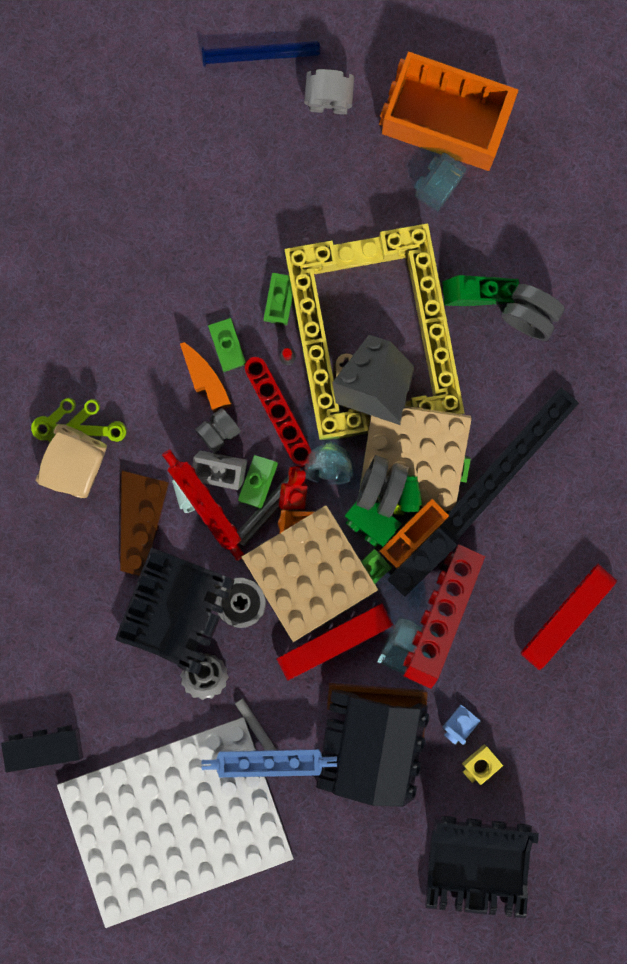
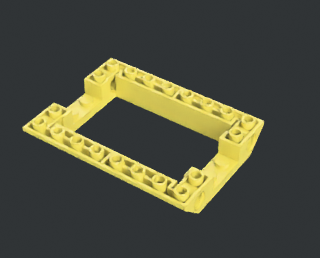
[285,223,465,440]

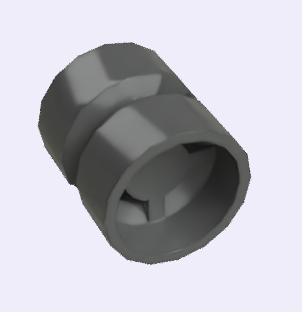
[195,408,241,454]

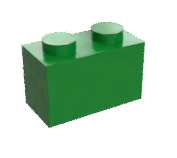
[344,501,401,548]

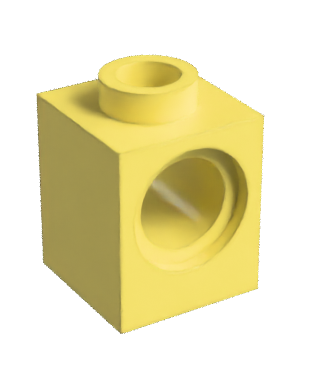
[462,744,503,785]

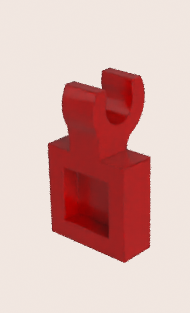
[279,467,308,510]

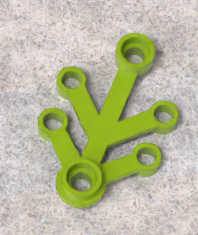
[31,398,127,442]

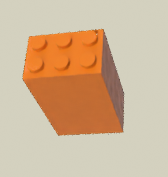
[379,51,519,171]

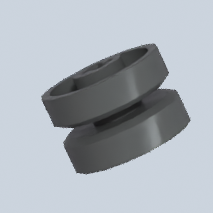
[501,284,565,341]
[356,455,409,518]

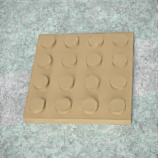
[359,406,472,511]
[242,506,378,642]

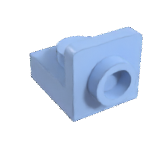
[442,705,480,745]

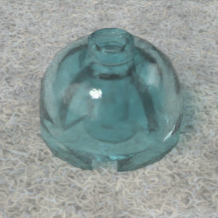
[305,442,354,485]

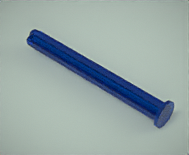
[202,41,320,67]

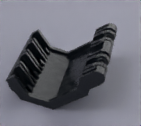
[115,547,235,674]
[316,689,429,807]
[425,816,539,918]

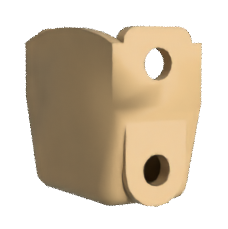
[35,424,107,498]

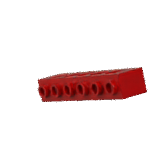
[403,544,485,689]

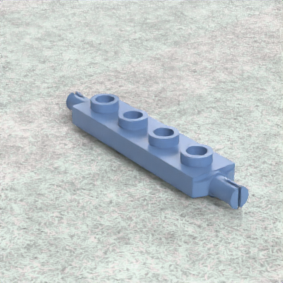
[201,749,337,778]

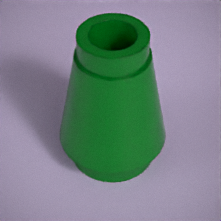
[398,475,422,512]

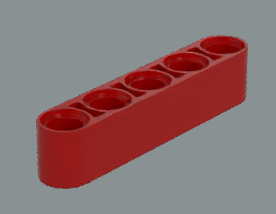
[245,357,312,467]
[520,564,617,670]
[276,603,394,681]

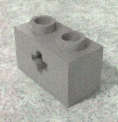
[192,451,247,490]

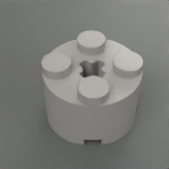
[304,69,354,114]
[216,578,266,628]

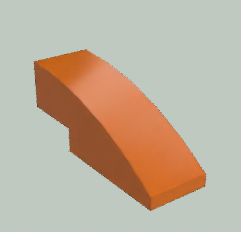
[180,342,231,412]
[380,499,449,568]

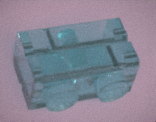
[414,153,467,212]

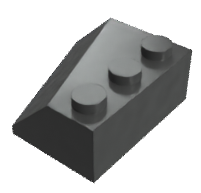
[332,335,414,425]

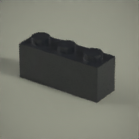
[387,524,459,597]
[1,725,83,773]

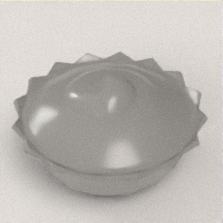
[180,653,229,700]

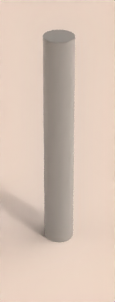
[235,698,277,750]

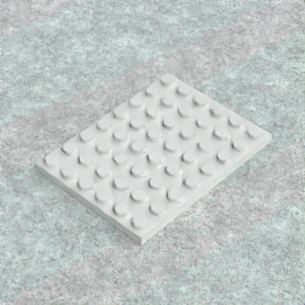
[57,717,294,928]

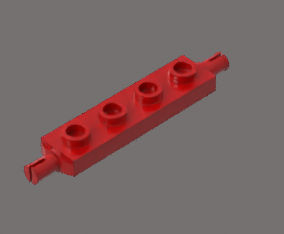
[162,449,245,561]

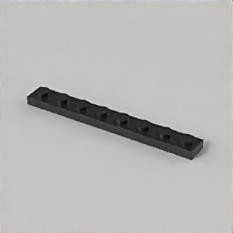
[442,387,579,540]

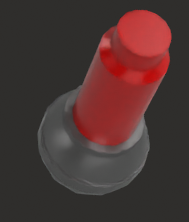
[279,348,296,365]

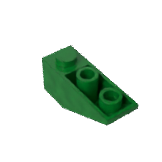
[443,275,519,306]

